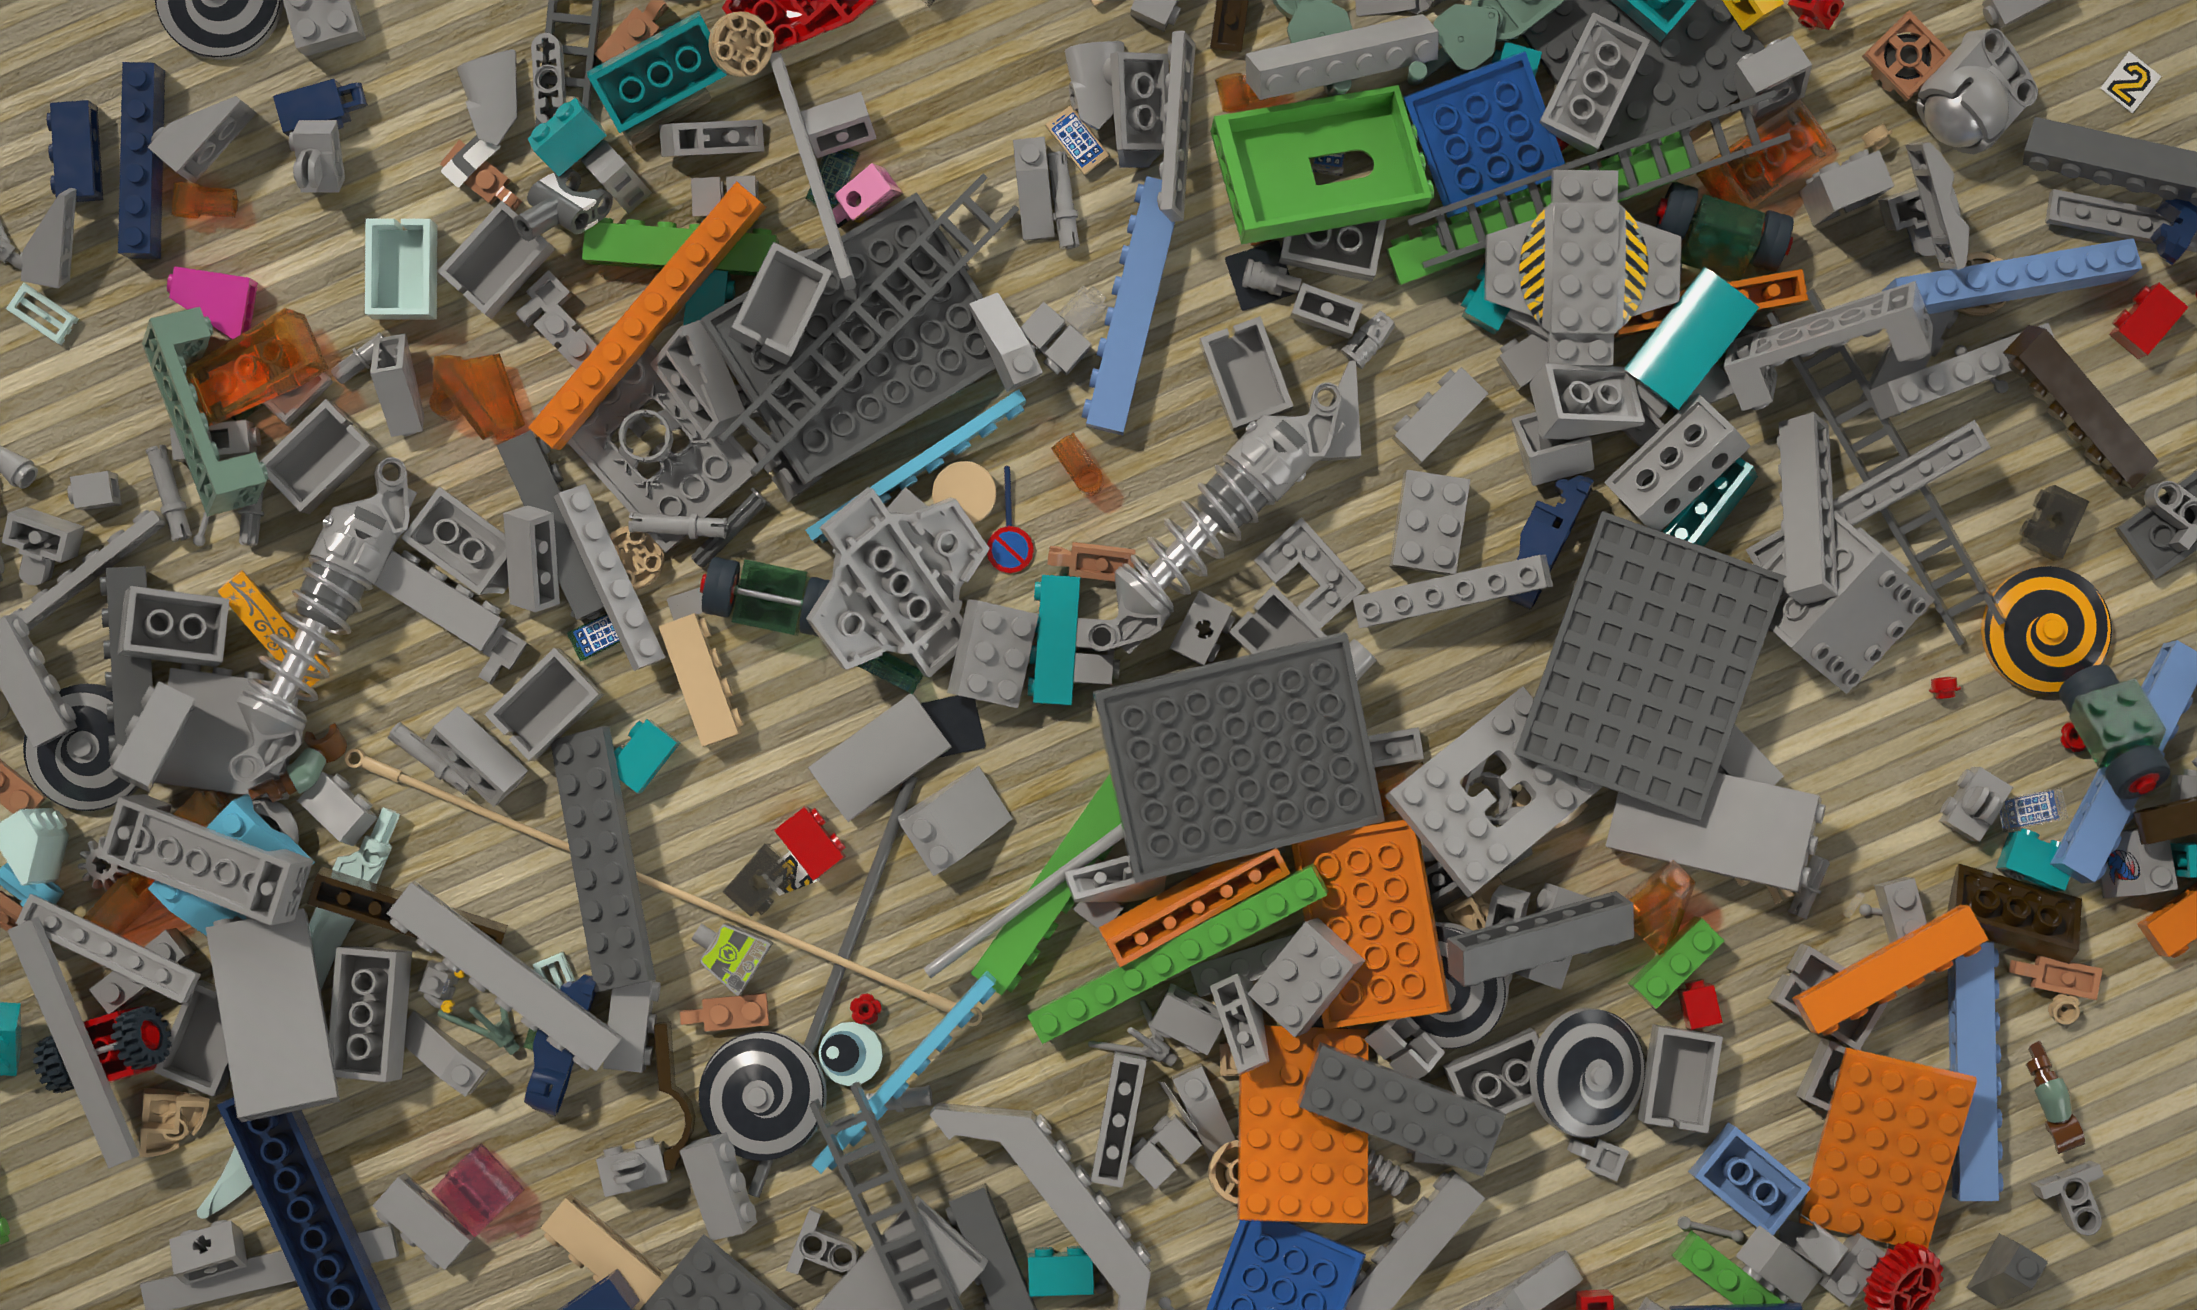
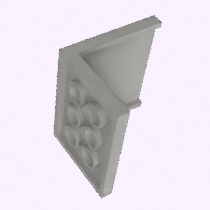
[1762,510,1935,694]

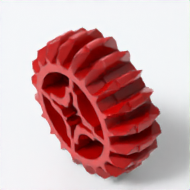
[1863,1241,1944,1310]

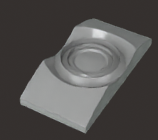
[1905,142,1969,270]

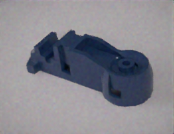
[2150,199,2197,265]
[1507,475,1594,610]
[524,974,597,1117]

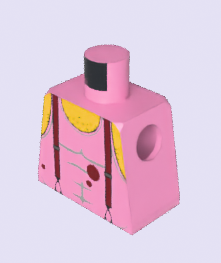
[832,163,903,229]

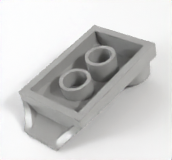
[1103,52,1169,168]
[401,487,509,595]

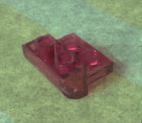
[431,1143,525,1237]

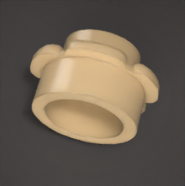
[1861,123,1892,152]
[2048,993,2080,1024]

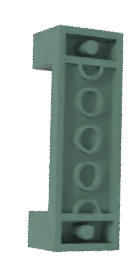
[142,307,268,517]

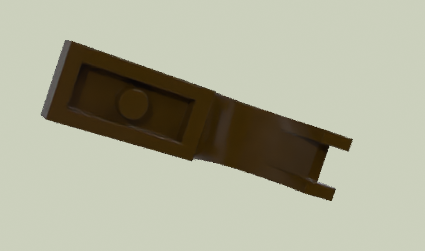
[1210,0,1249,53]
[654,1022,696,1170]

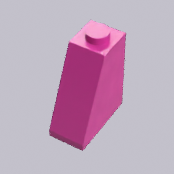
[167,266,258,345]

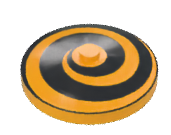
[1981,566,2112,694]

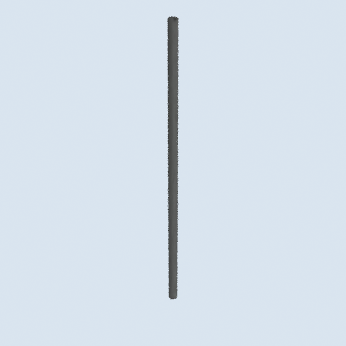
[748,776,918,1198]

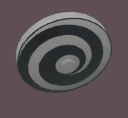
[155,0,284,60]
[23,684,140,811]
[1409,922,1509,1049]
[1530,1008,1645,1138]
[699,1031,827,1161]

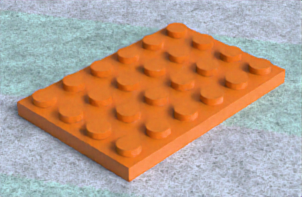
[1291,820,1451,1029]
[1237,1025,1368,1225]
[1799,1047,1977,1248]

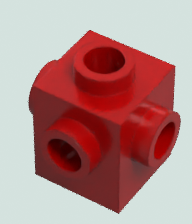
[1787,0,1845,30]

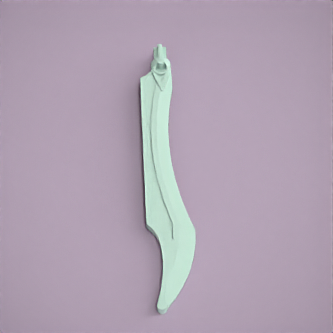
[197,807,400,1219]

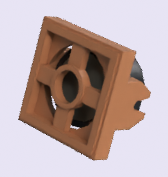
[1862,10,1952,101]

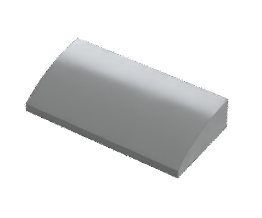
[1539,12,1650,155]
[808,692,952,822]

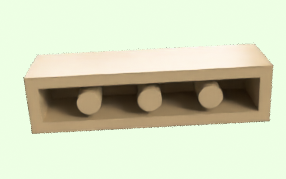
[658,613,744,747]
[541,1194,668,1310]

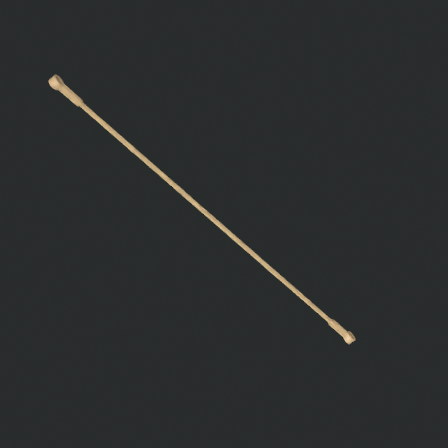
[345,749,983,1026]

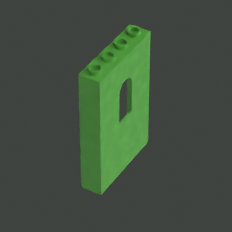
[1210,85,1434,245]

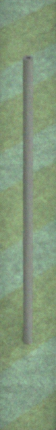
[923,824,1124,978]

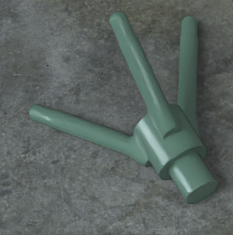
[437,1007,520,1055]

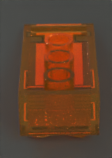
[1696,98,1837,224]
[185,308,329,426]

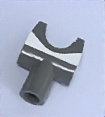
[514,168,613,242]

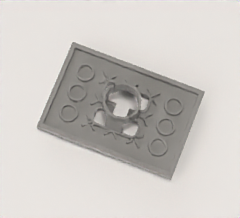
[539,345,757,553]
[1385,686,1603,897]

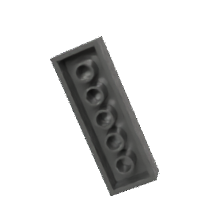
[1297,1042,1506,1177]

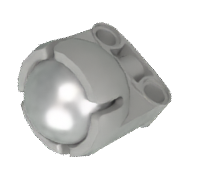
[1917,28,2038,154]

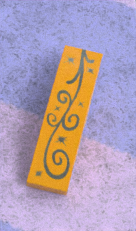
[217,570,330,687]

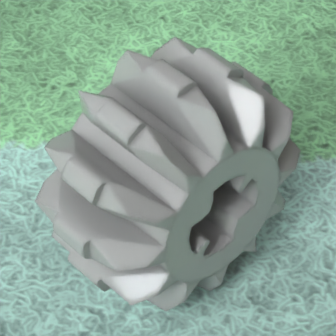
[77,836,133,891]

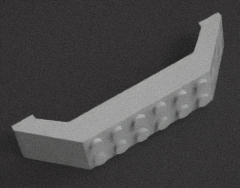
[929,1103,1152,1310]

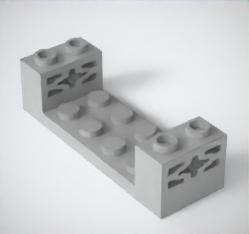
[1724,281,1933,411]
[100,794,313,925]

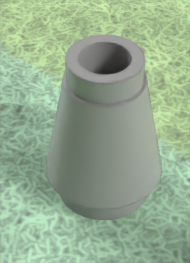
[0,445,38,489]

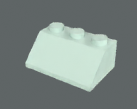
[0,808,69,886]

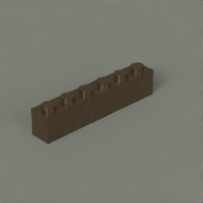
[2003,325,2159,489]
[307,867,508,945]

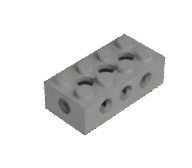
[1604,393,1751,531]

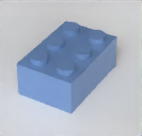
[1688,1122,1811,1235]

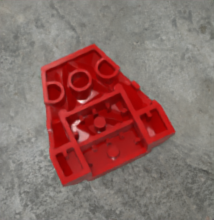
[722,0,878,53]

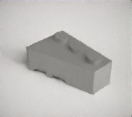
[650,320,745,440]

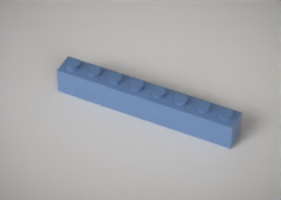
[1081,176,1175,436]
[1882,238,2142,314]
[2050,640,2197,883]
[1948,941,2003,1201]

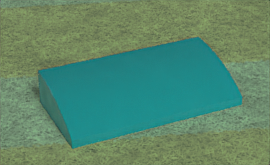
[1624,267,1759,410]

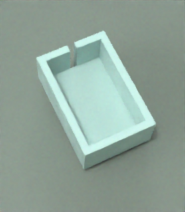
[365,219,437,320]

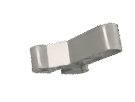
[1459,1250,1583,1310]

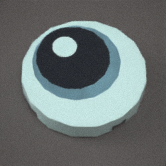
[819,1022,883,1086]

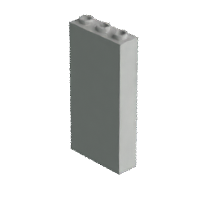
[1606,773,1826,893]
[206,908,340,1122]
[812,1196,989,1310]

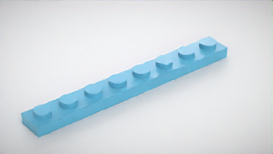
[805,389,1026,544]
[812,971,996,1174]

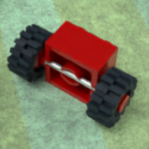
[33,1006,172,1093]

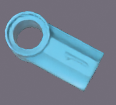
[0,862,64,907]

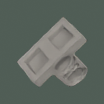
[580,139,652,214]
[2144,481,2197,552]
[2031,1161,2104,1236]
[786,1206,859,1275]

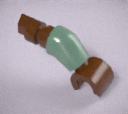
[248,722,347,803]
[2026,1041,2085,1154]

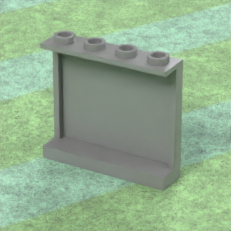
[155,663,304,799]

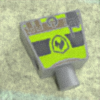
[691,922,774,996]

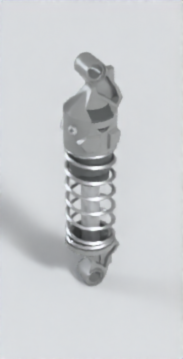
[1087,382,1345,655]
[228,457,417,783]

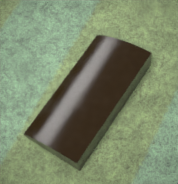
[1947,864,2082,964]

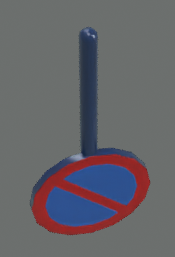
[987,466,1034,573]

